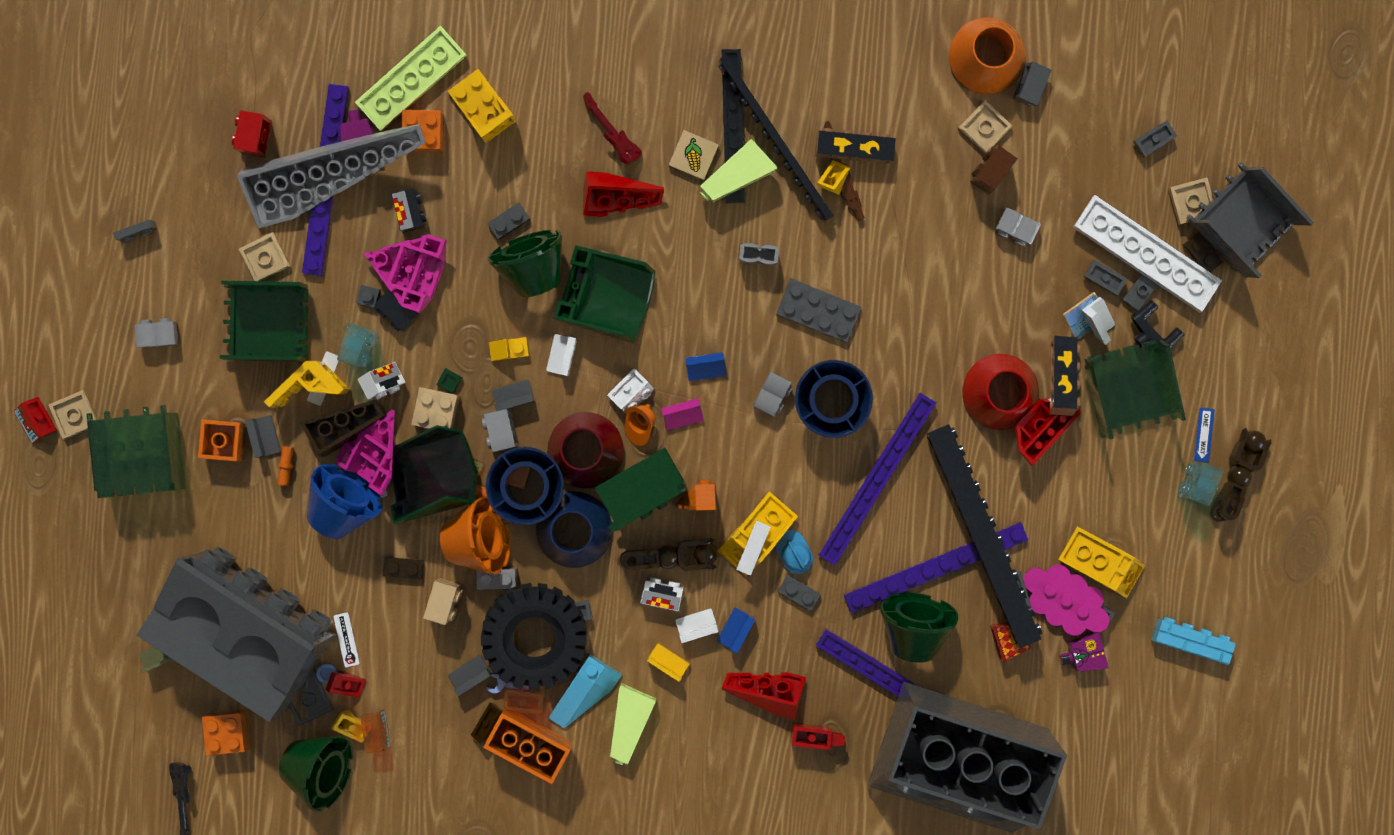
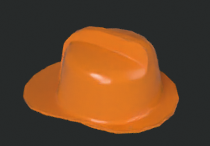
[625,404,656,446]

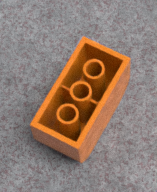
[483,708,572,784]

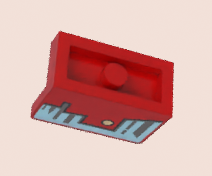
[14,397,57,444]

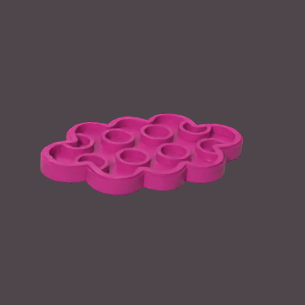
[1024,564,1109,635]

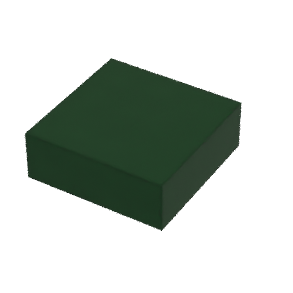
[436,368,463,394]

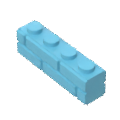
[1151,617,1236,665]

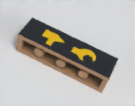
[815,128,896,164]
[1050,336,1080,416]

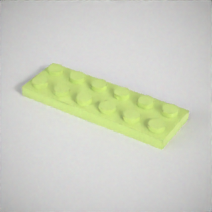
[355,26,467,132]

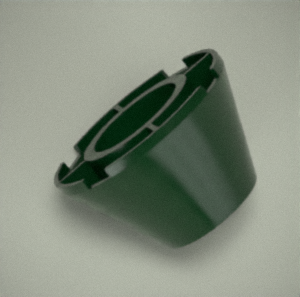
[488,230,562,297]
[881,593,959,663]
[279,735,353,812]

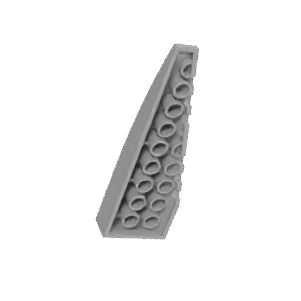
[237,124,426,229]

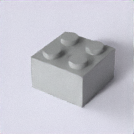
[482,409,519,452]

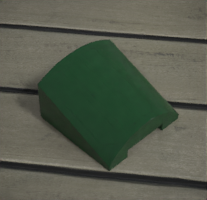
[553,245,656,344]

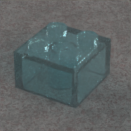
[337,323,379,368]
[1178,461,1224,507]

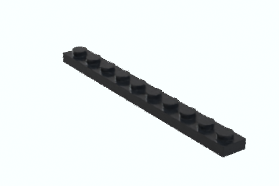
[718,55,834,221]

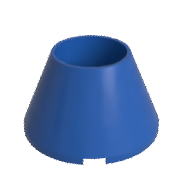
[307,464,383,539]

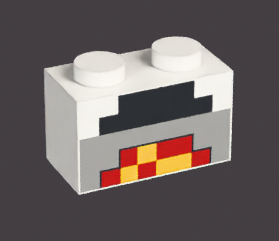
[357,362,405,400]
[641,577,683,611]

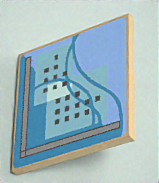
[1063,292,1098,340]

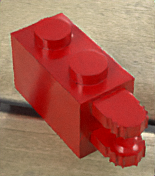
[790,723,846,750]

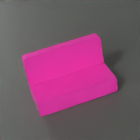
[661,398,704,430]

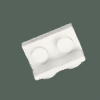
[607,368,654,413]

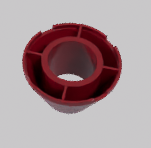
[547,412,624,488]

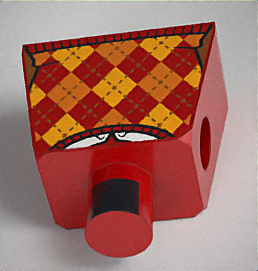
[990,623,1031,662]

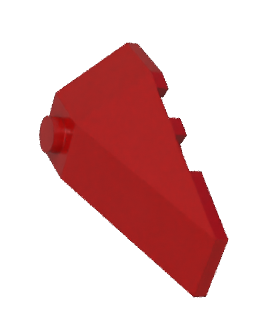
[583,171,664,217]
[722,672,806,720]

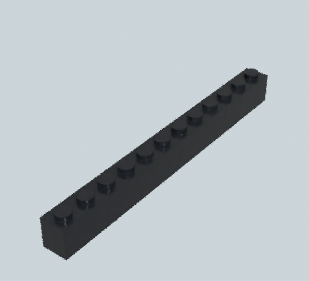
[926,424,1043,648]

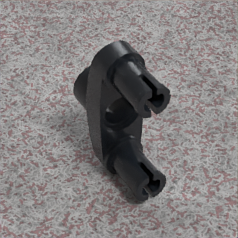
[1131,300,1185,354]

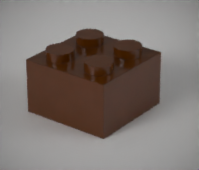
[970,145,1018,194]

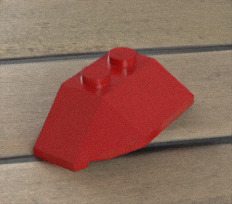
[1015,399,1081,466]

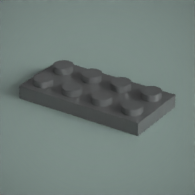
[776,278,861,343]

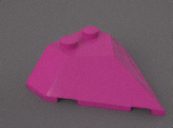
[363,234,447,313]
[335,410,395,496]

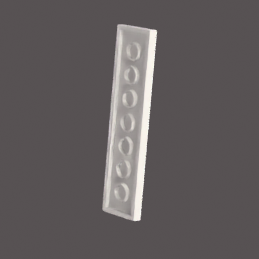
[1073,195,1222,313]

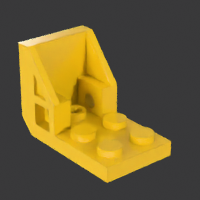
[448,69,517,143]
[264,361,351,408]
[717,491,798,576]
[1058,526,1145,599]

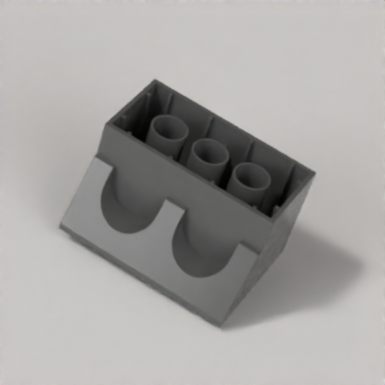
[136,547,337,722]
[867,681,1067,833]

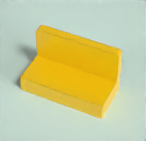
[647,643,690,682]

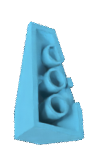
[549,654,622,728]

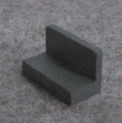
[492,380,535,411]
[245,415,281,458]
[448,655,492,696]

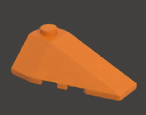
[677,480,716,510]

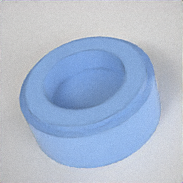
[316,663,337,683]

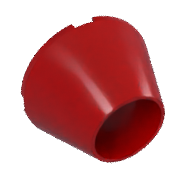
[962,354,1039,430]

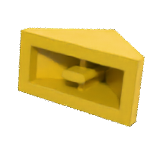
[817,160,850,195]

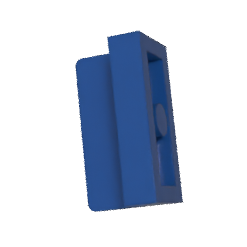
[685,352,726,381]
[717,608,755,653]

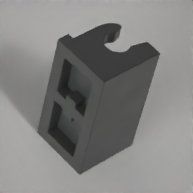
[1013,62,1052,106]

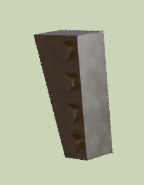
[299,399,387,457]

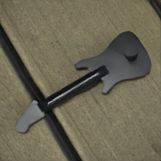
[169,762,191,835]

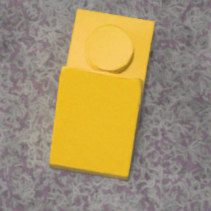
[489,337,529,361]
[331,710,372,743]

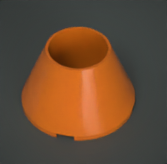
[949,17,1026,94]
[440,497,510,574]

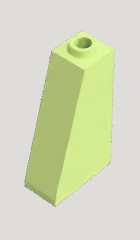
[700,139,778,202]
[610,683,656,765]

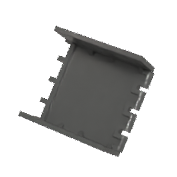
[1186,162,1314,278]

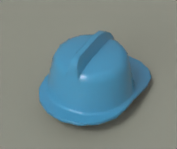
[775,530,813,574]

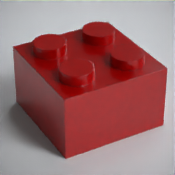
[232,110,272,158]

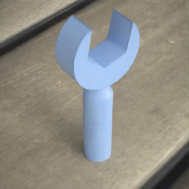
[486,673,529,693]

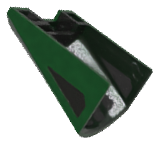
[391,425,476,524]

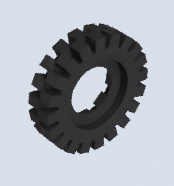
[481,583,587,690]

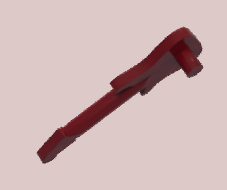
[583,92,642,164]

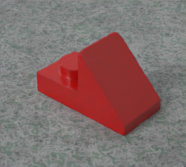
[325,670,366,698]

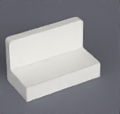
[1082,297,1115,345]
[546,334,577,376]
[675,608,718,643]

